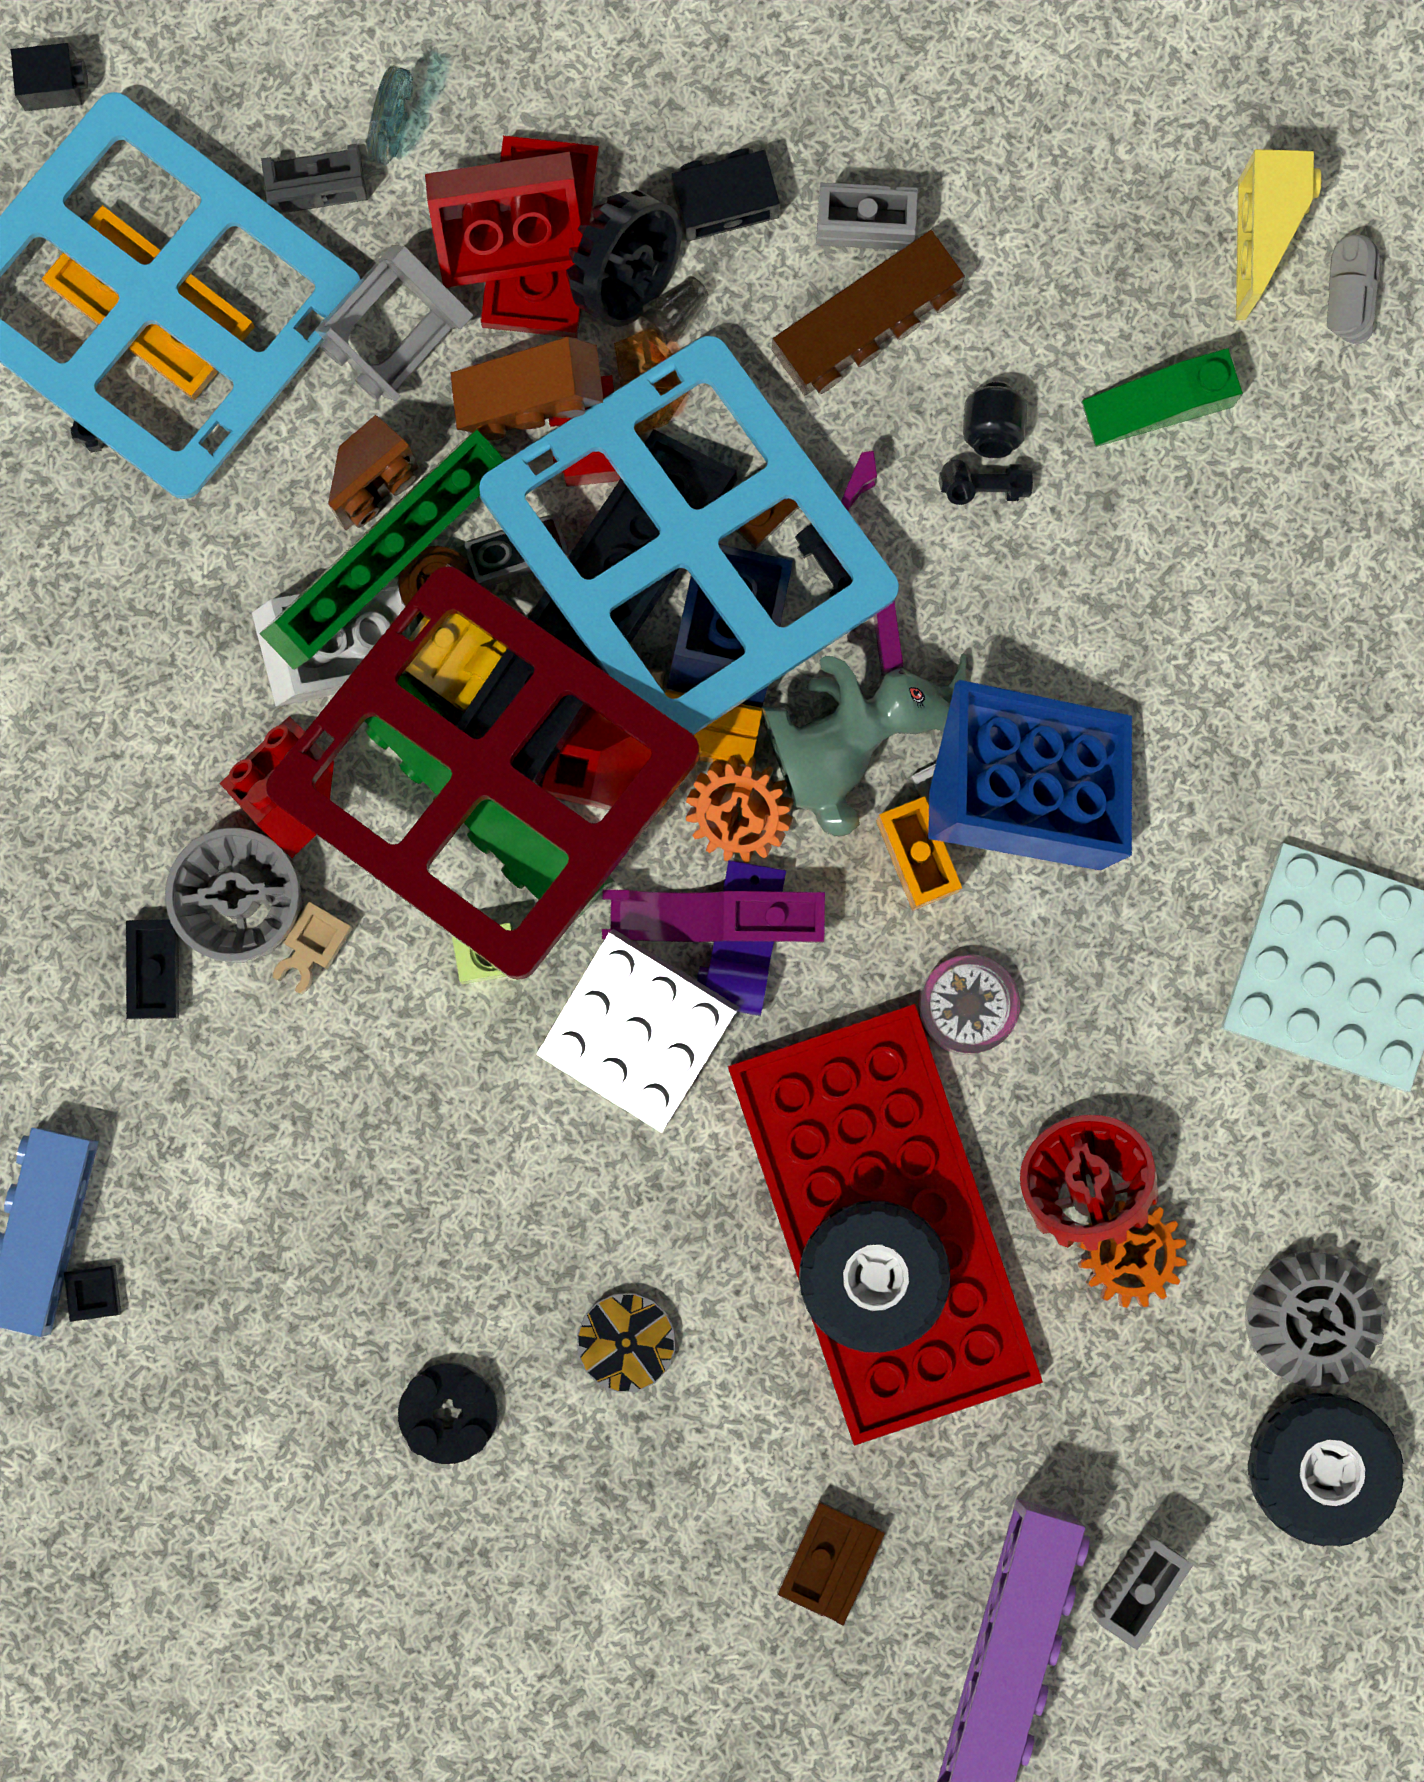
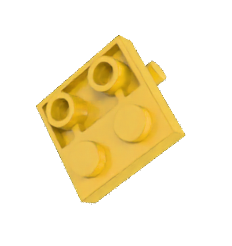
[404,614,507,714]

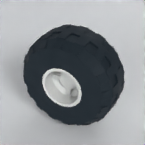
[799,1200,950,1353]
[1248,1393,1404,1547]

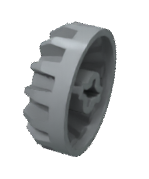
[165,828,303,963]
[1245,1252,1385,1388]

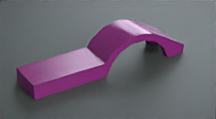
[841,451,903,676]
[602,889,825,943]

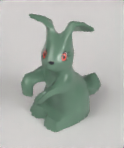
[762,653,967,837]

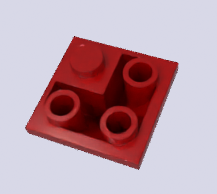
[542,707,652,810]
[219,716,334,858]

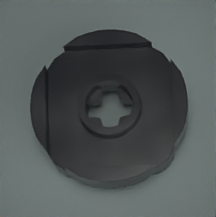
[398,1363,499,1464]

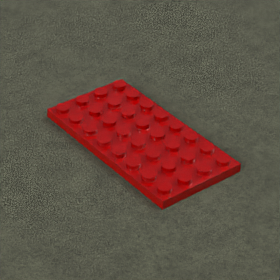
[728,1004,1043,1446]

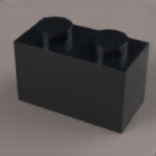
[671,148,780,242]

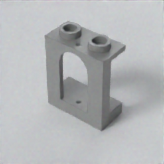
[315,245,473,401]

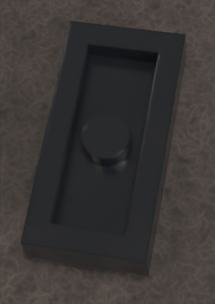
[126,919,179,1020]

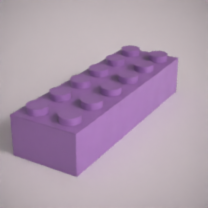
[937,1498,1090,1782]

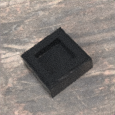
[64,1265,122,1322]

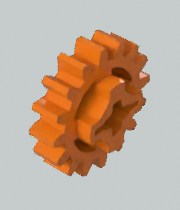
[686,756,794,863]
[1077,1200,1187,1308]

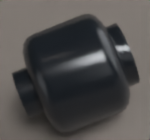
[963,382,1027,458]

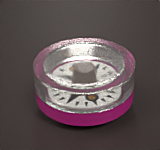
[918,954,1020,1055]

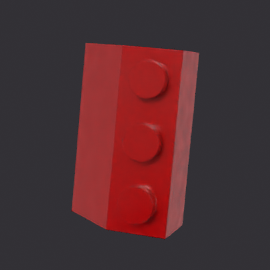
[425,152,582,288]

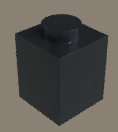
[10,43,88,111]

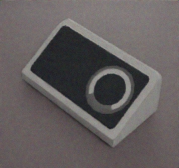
[464,514,570,588]

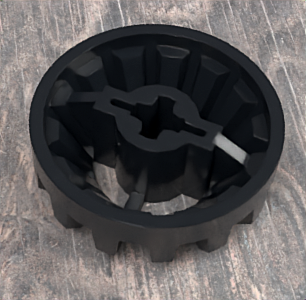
[566,190,681,327]

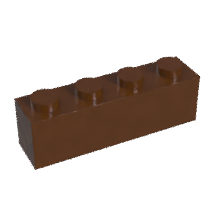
[772,229,965,396]

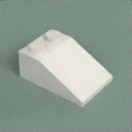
[252,577,418,707]

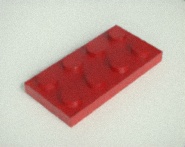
[481,135,599,338]

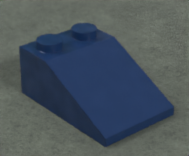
[666,544,793,708]

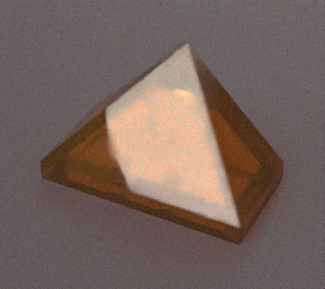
[614,329,688,436]

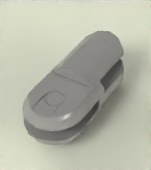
[1327,234,1380,345]

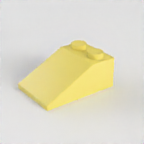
[1236,149,1321,320]

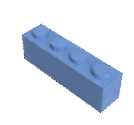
[0,1128,99,1337]

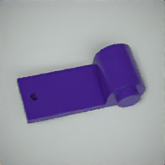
[697,860,786,1017]

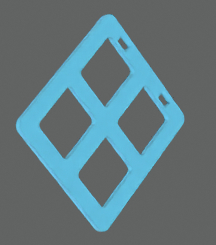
[0,92,360,499]
[479,336,899,735]

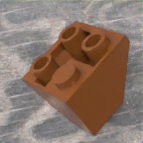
[328,414,418,531]

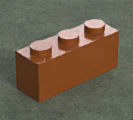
[450,337,604,441]

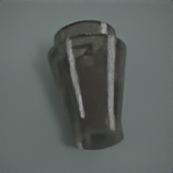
[638,276,709,346]

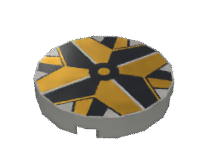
[577,1293,675,1392]

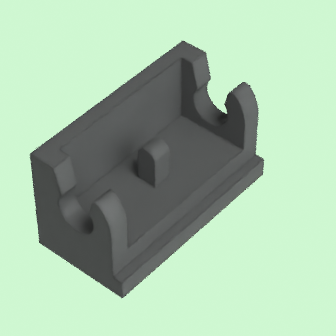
[261,144,368,214]

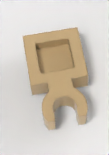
[273,901,353,994]

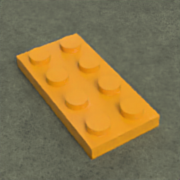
[41,205,255,401]

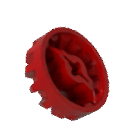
[1020,1115,1159,1251]

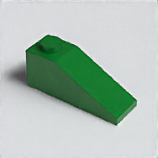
[1081,348,1243,447]

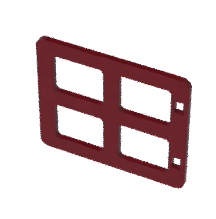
[266,566,701,980]

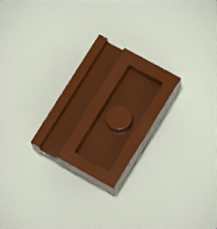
[777,1500,885,1626]

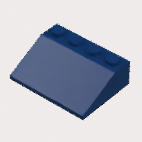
[928,680,1132,871]

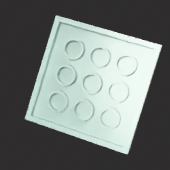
[1220,843,1424,1092]

